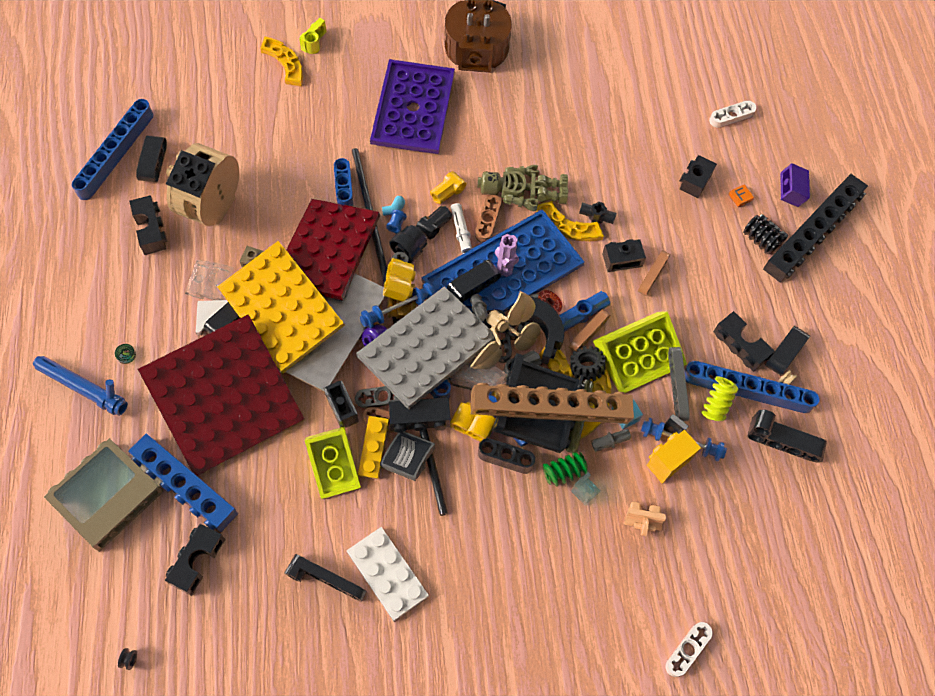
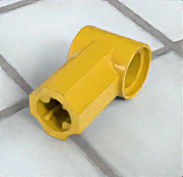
[430,171,467,204]

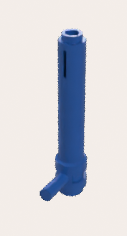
[33,356,128,416]

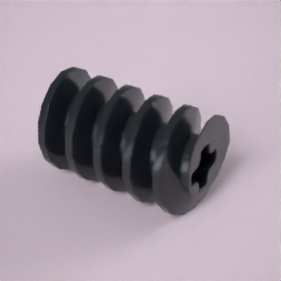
[743,215,784,254]

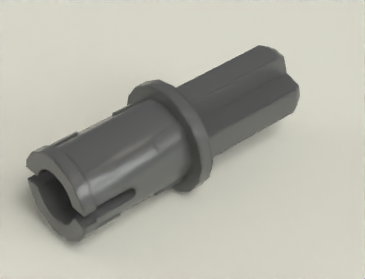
[470,294,488,321]
[591,429,631,452]

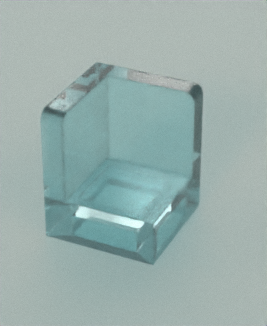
[571,472,601,506]

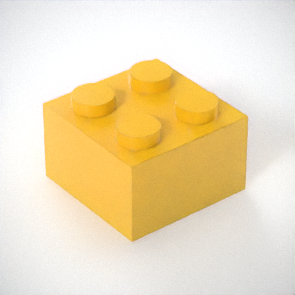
[646,429,701,484]

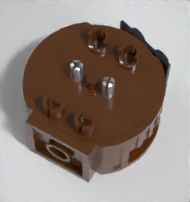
[444,0,512,73]

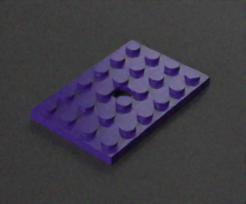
[370,59,455,154]

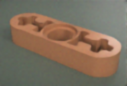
[476,195,501,243]
[638,250,671,296]
[569,309,611,352]

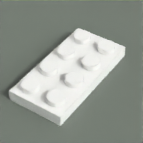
[346,527,429,622]

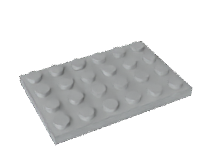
[356,286,496,409]

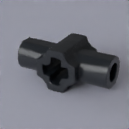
[579,201,617,224]

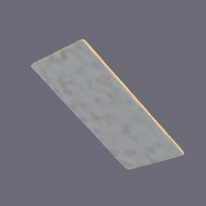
[277,274,385,391]

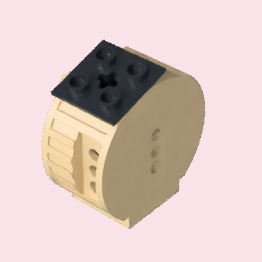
[166,143,239,226]

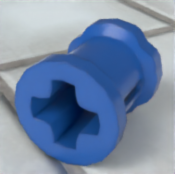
[386,210,407,234]

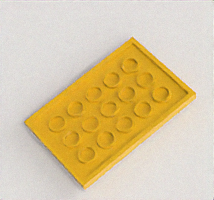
[217,241,345,373]

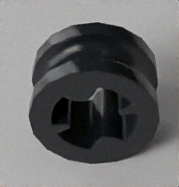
[118,648,137,670]

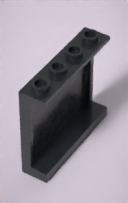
[492,353,585,453]

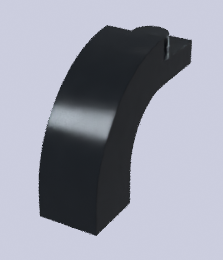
[526,296,564,365]

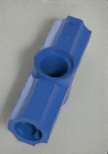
[559,291,611,332]

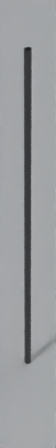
[352,148,448,516]

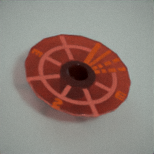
[538,290,562,313]

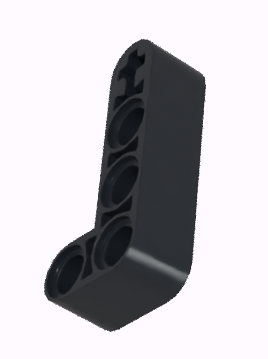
[747,409,827,463]

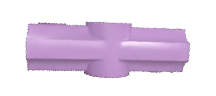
[495,234,519,277]

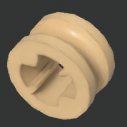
[778,370,797,385]

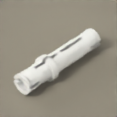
[450,203,473,254]

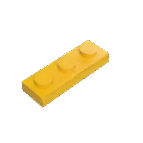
[358,416,389,479]

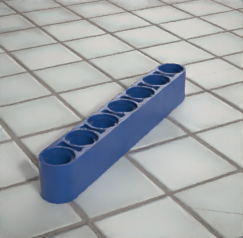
[72,99,153,200]
[684,361,820,413]

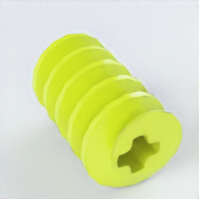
[701,376,738,421]

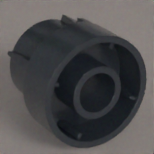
[389,225,427,263]

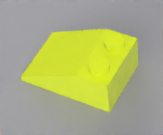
[304,426,361,499]

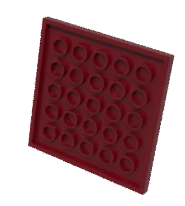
[138,314,304,476]

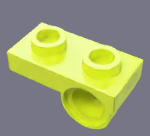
[299,18,327,54]

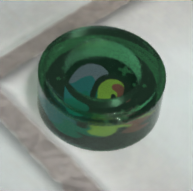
[114,344,136,364]

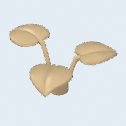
[471,291,541,369]

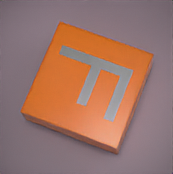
[729,184,754,207]

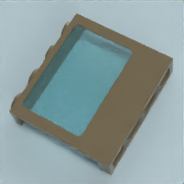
[44,438,163,552]

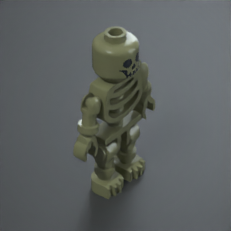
[477,165,568,211]

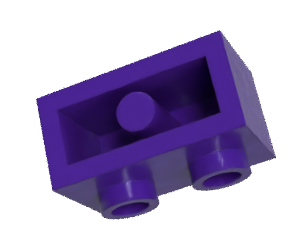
[780,163,810,207]

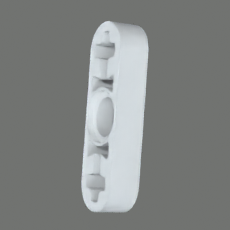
[709,101,756,128]
[665,622,712,677]

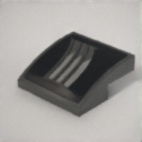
[380,432,435,481]

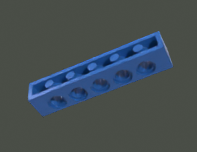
[128,433,238,532]

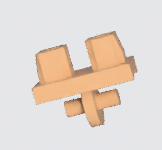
[624,502,666,536]

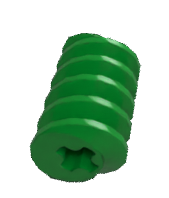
[542,452,588,487]

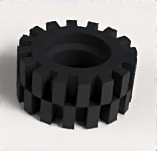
[570,346,606,381]

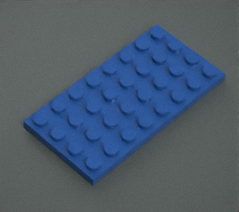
[421,210,585,322]

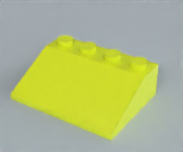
[593,312,687,393]

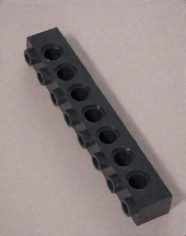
[763,173,868,282]

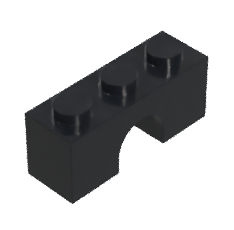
[129,195,168,255]
[713,311,775,372]
[165,524,226,596]

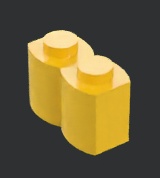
[383,258,416,301]
[450,402,496,442]

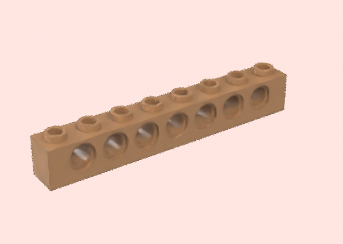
[471,383,634,424]

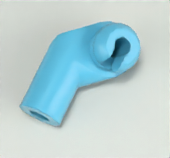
[382,196,405,216]

